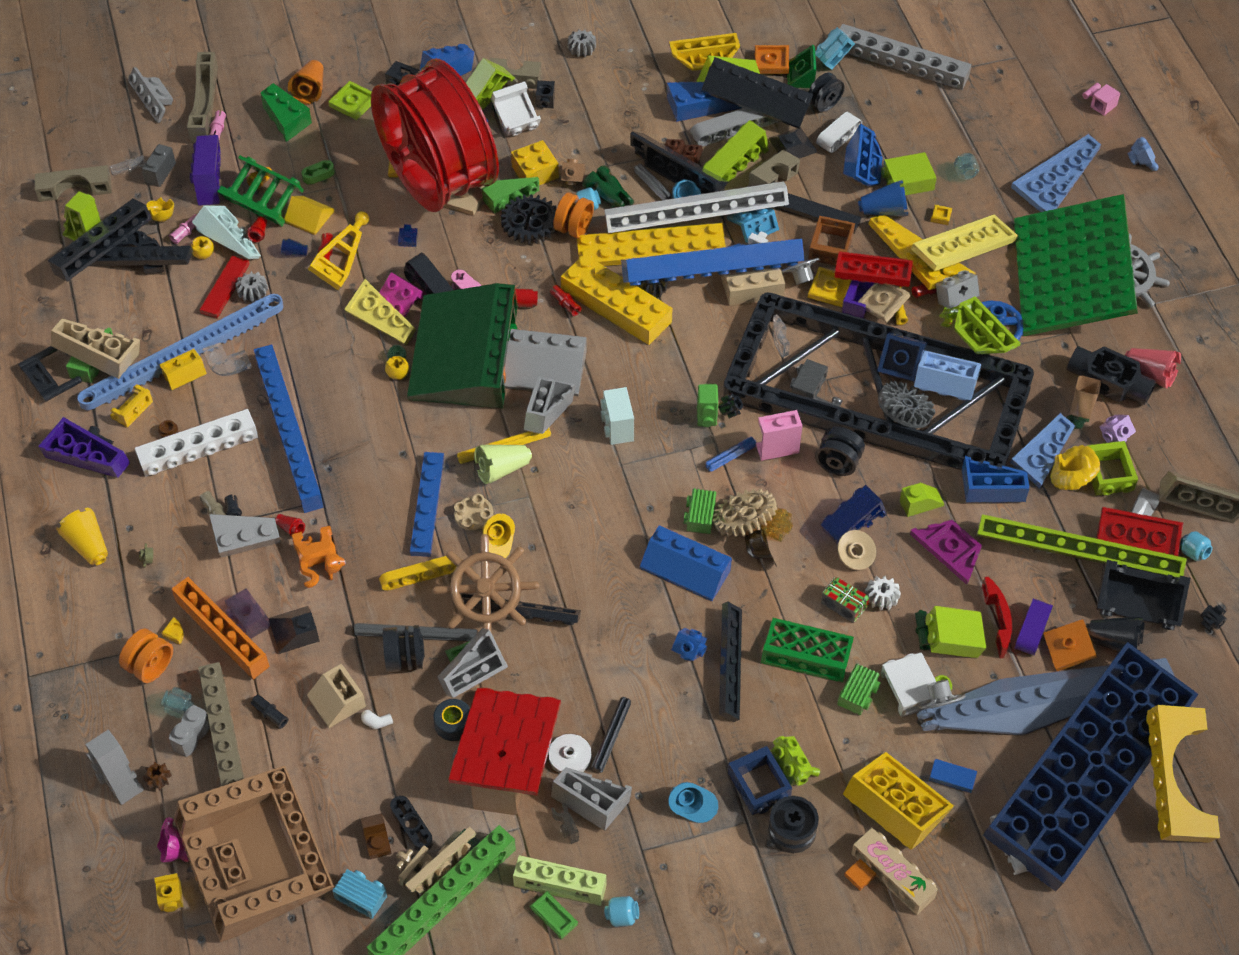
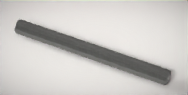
[354,623,478,641]

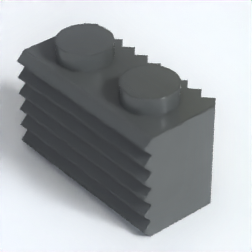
[141,144,176,187]
[790,359,828,399]

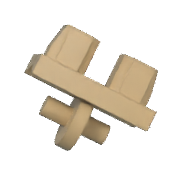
[396,846,433,886]

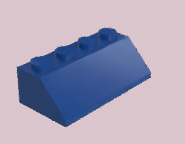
[640,525,732,601]

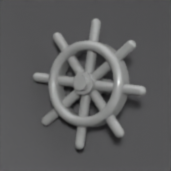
[1129,233,1170,308]

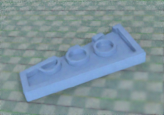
[1010,413,1075,489]

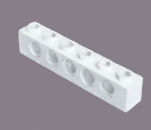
[135,409,258,477]

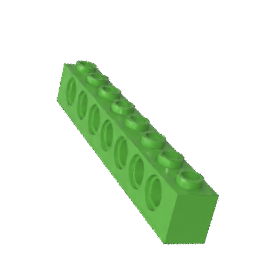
[367,825,516,955]

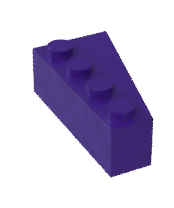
[190,135,221,206]
[38,417,130,478]

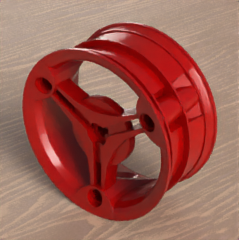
[371,58,499,212]

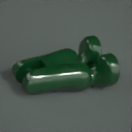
[582,165,634,208]

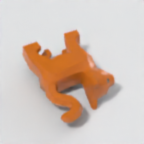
[292,526,345,588]

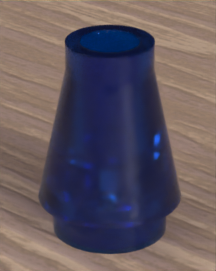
[281,238,308,256]

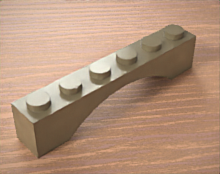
[187,52,218,143]

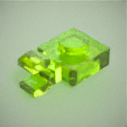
[939,305,959,327]

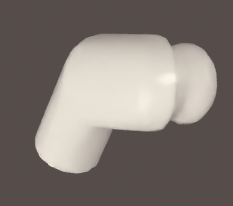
[361,710,393,729]

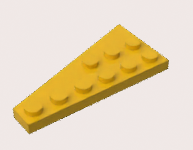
[869,215,976,290]

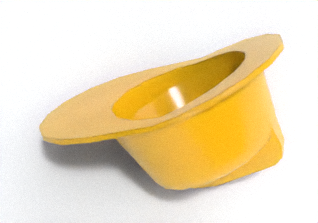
[482,513,515,558]

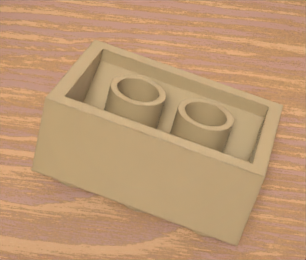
[721,268,785,306]

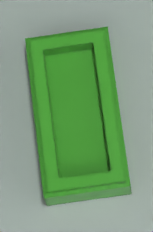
[530,891,578,940]

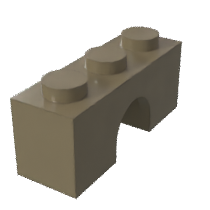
[489,58,542,89]
[748,150,800,187]

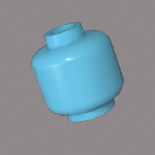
[576,187,601,211]
[1180,531,1212,561]
[604,896,639,927]

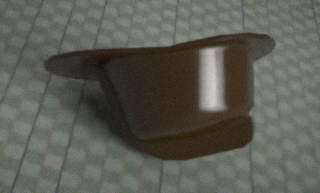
[745,525,777,567]

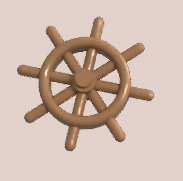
[433,534,539,632]

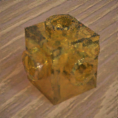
[764,507,793,542]

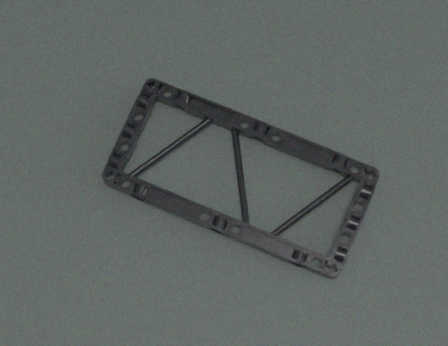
[723,292,1034,470]

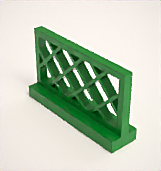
[761,618,854,683]

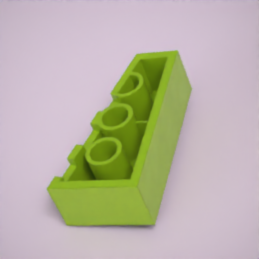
[703,120,769,182]

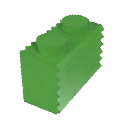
[697,384,718,427]
[683,488,716,534]
[837,663,881,715]

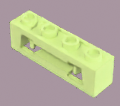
[513,855,606,906]

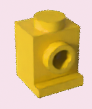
[154,873,184,912]

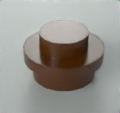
[158,420,178,438]

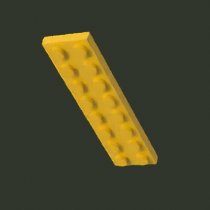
[577,223,726,266]

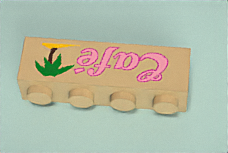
[851,828,938,915]

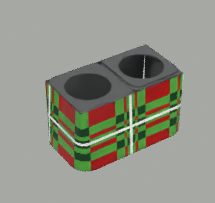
[821,577,869,623]

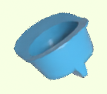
[668,782,719,823]

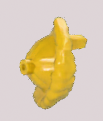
[1050,445,1100,490]

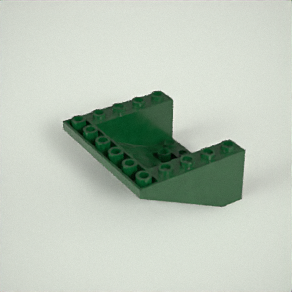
[407,283,518,409]

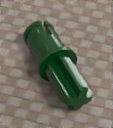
[915,610,931,650]

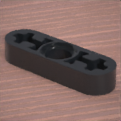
[390,795,433,851]

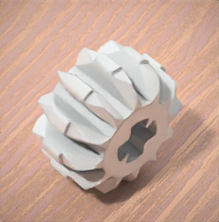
[865,576,901,611]

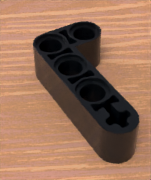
[404,252,453,295]

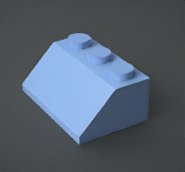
[914,351,981,400]

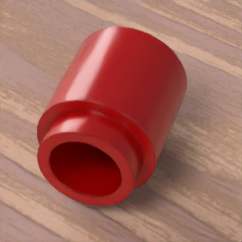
[516,288,538,308]

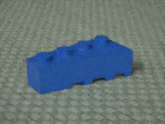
[667,82,742,122]

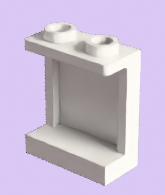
[491,82,541,136]
[881,652,936,717]

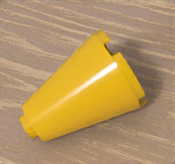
[56,508,108,565]

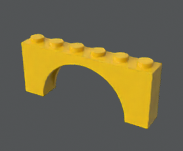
[1146,705,1220,843]

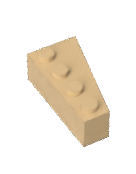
[51,319,140,379]

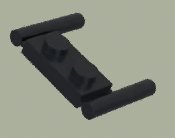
[18,346,82,402]

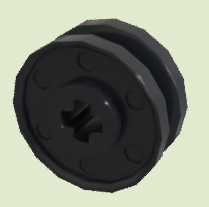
[808,72,845,112]

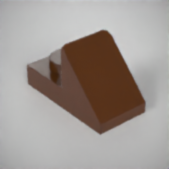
[361,813,392,860]

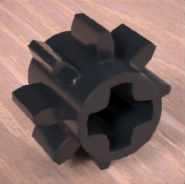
[719,393,743,419]
[1200,605,1227,630]

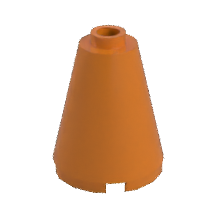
[288,60,324,105]

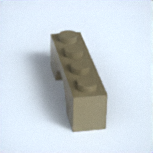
[35,165,112,202]

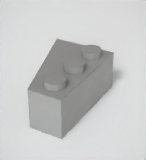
[524,376,576,434]
[85,729,144,805]

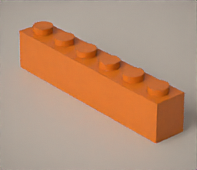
[172,577,270,680]

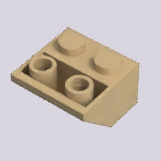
[307,663,366,728]

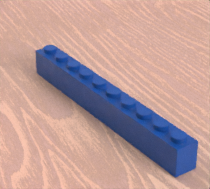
[621,239,804,286]
[254,344,324,513]

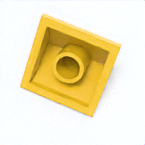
[284,196,334,235]

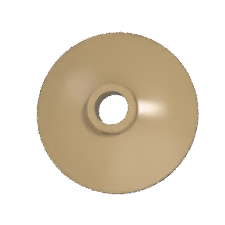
[837,530,876,570]

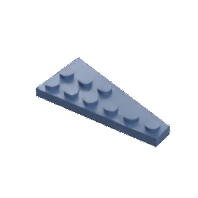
[1011,134,1101,212]

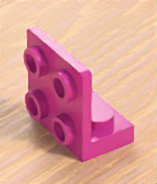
[379,272,427,318]

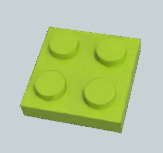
[328,81,372,120]

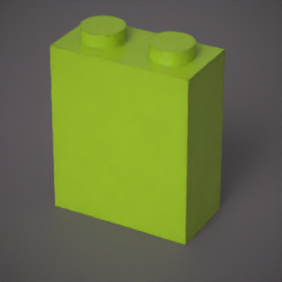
[881,152,937,196]
[925,606,986,658]

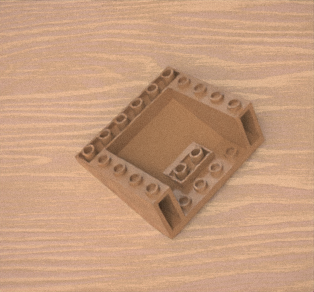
[174,765,334,943]

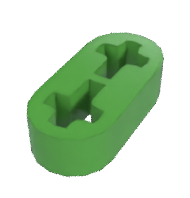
[301,160,335,184]

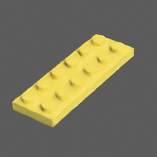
[911,215,1018,271]

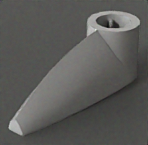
[1131,487,1159,516]

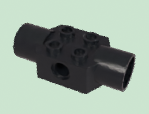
[1066,346,1157,406]

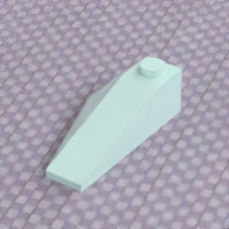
[192,206,261,259]

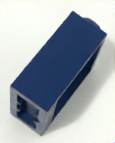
[728,746,792,816]

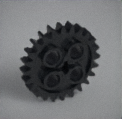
[501,194,557,244]

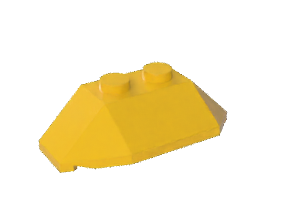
[669,33,740,71]

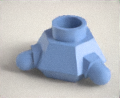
[1127,137,1159,171]

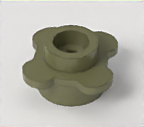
[139,543,153,568]

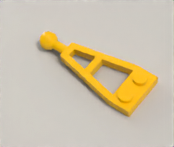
[308,211,369,290]

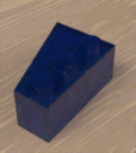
[821,485,887,545]

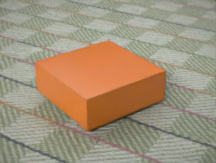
[844,859,876,891]

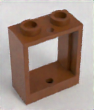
[808,216,855,266]

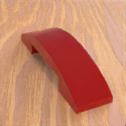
[981,576,1012,659]

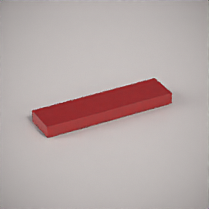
[200,256,250,319]

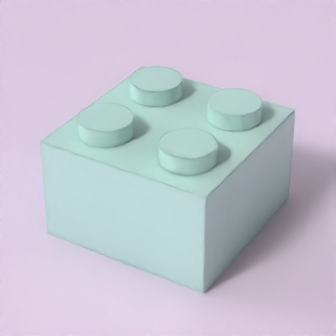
[600,387,634,445]

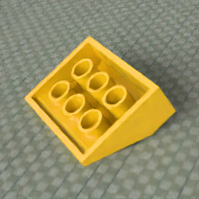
[843,752,954,850]

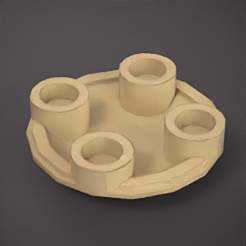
[454,494,494,530]

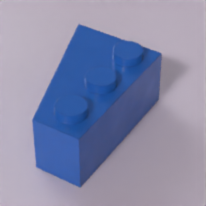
[420,44,474,76]
[962,456,1030,502]

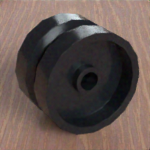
[815,427,865,476]
[768,796,819,854]

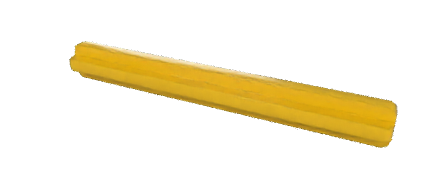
[457,428,551,464]

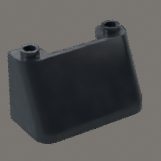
[1096,560,1191,631]

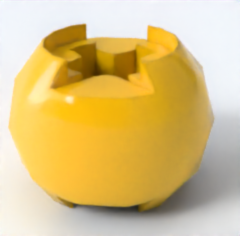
[191,236,214,259]
[385,356,409,380]

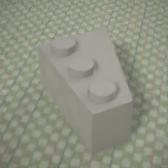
[209,514,281,558]
[437,628,508,698]
[551,767,632,831]

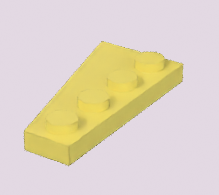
[344,279,416,345]

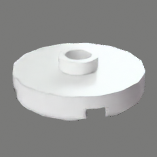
[548,734,592,774]

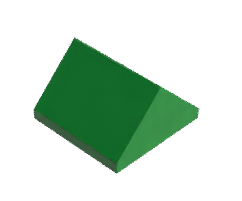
[787,45,816,88]

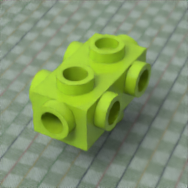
[771,736,820,786]

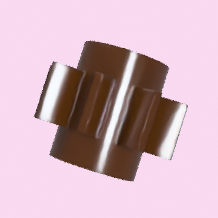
[143,762,172,791]

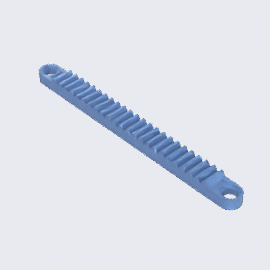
[77,294,284,410]

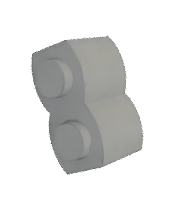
[169,705,210,757]

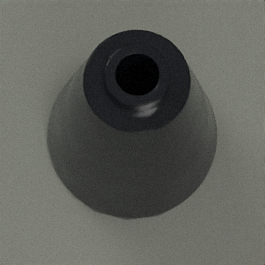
[1086,617,1145,652]

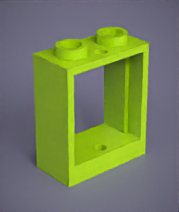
[1087,441,1138,495]

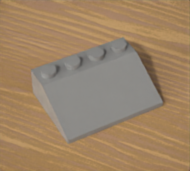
[505,329,587,396]

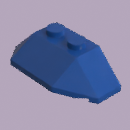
[843,124,883,186]

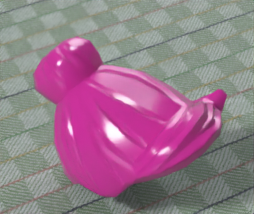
[157,817,189,862]

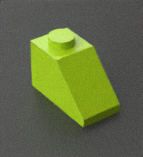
[899,483,944,517]

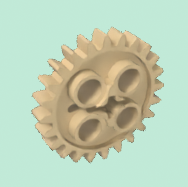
[713,488,777,537]

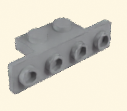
[128,67,173,123]

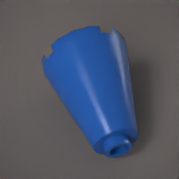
[858,180,909,216]

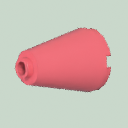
[1125,348,1181,389]

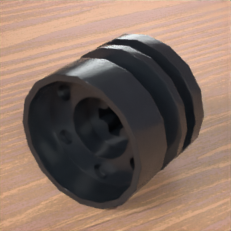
[383,625,425,672]

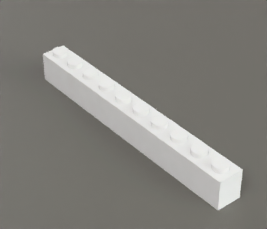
[604,181,789,233]

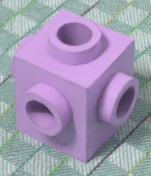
[1100,415,1136,443]

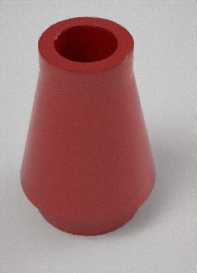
[247,216,267,242]
[275,514,305,537]

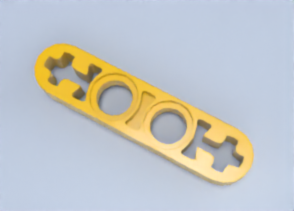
[379,556,457,591]

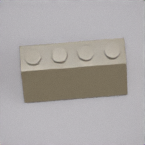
[1159,471,1239,523]

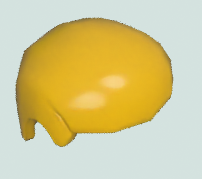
[146,197,174,222]

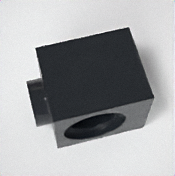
[536,80,555,109]

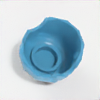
[672,180,701,199]

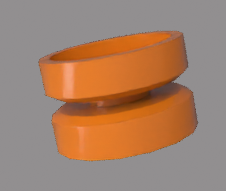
[554,192,594,239]
[119,628,173,683]

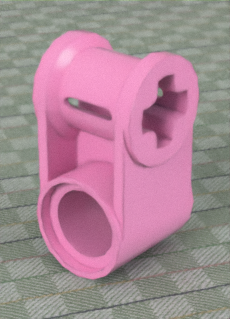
[451,270,481,290]

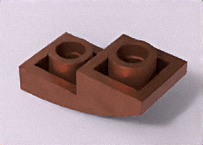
[665,139,703,163]

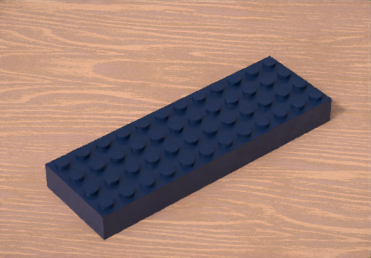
[982,642,1198,892]

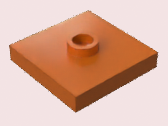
[755,45,789,74]
[1043,619,1097,671]

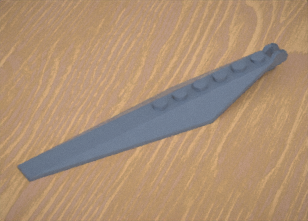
[916,658,1175,735]

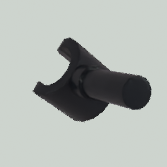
[88,426,114,445]

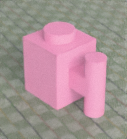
[1082,83,1120,116]

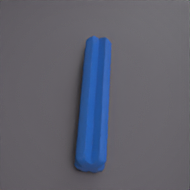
[705,436,757,472]

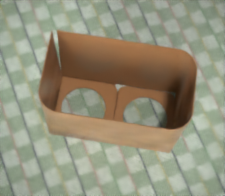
[1070,376,1101,419]

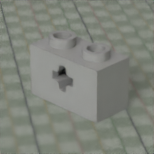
[936,270,980,309]

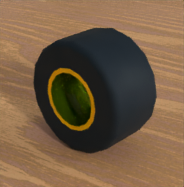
[433,699,470,741]

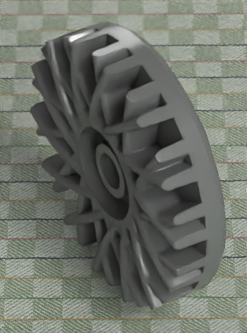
[878,381,935,428]

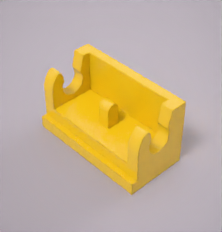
[159,349,207,390]
[110,384,153,428]

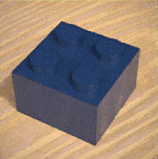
[877,332,927,381]

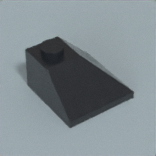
[769,127,817,159]
[268,606,320,654]

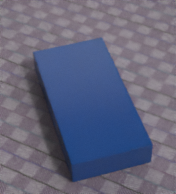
[929,759,977,793]

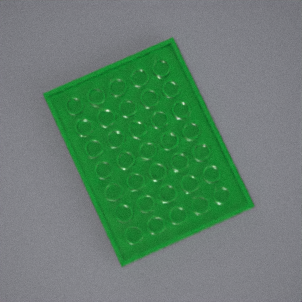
[1014,194,1138,336]

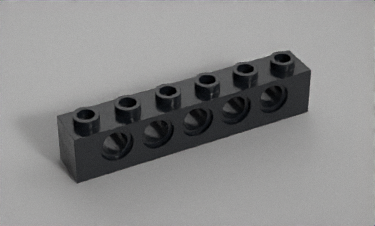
[47,198,152,282]

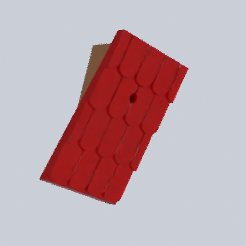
[448,688,561,816]

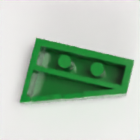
[260,83,312,142]

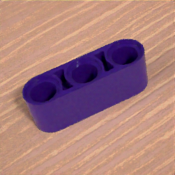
[1014,598,1053,656]

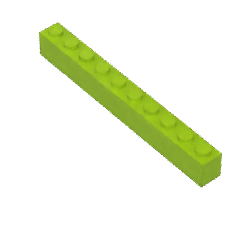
[977,514,1187,579]

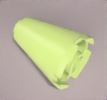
[474,444,532,484]

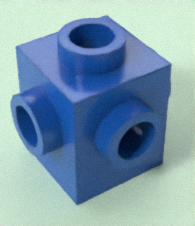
[671,628,707,661]

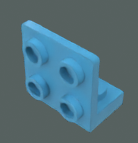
[727,208,779,243]

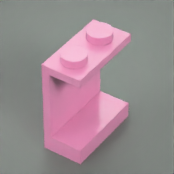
[756,410,802,461]

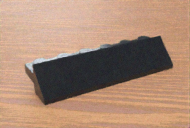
[701,57,813,129]
[630,131,729,194]

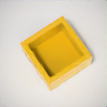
[511,140,559,185]

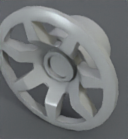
[782,258,819,285]
[920,680,966,709]

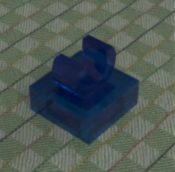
[398,224,418,247]

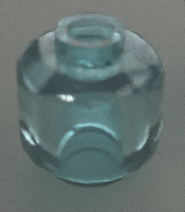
[954,153,980,180]
[160,687,194,718]

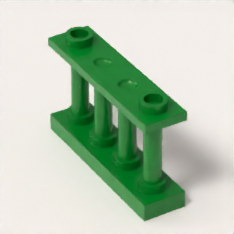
[217,155,304,227]

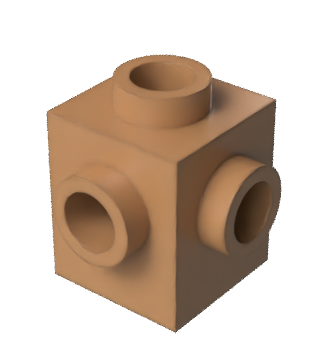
[559,159,586,185]

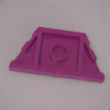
[910,520,982,584]

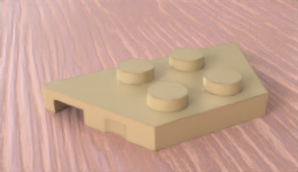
[405,827,476,894]

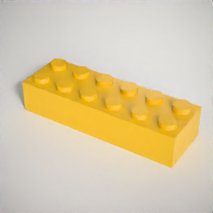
[561,254,673,345]

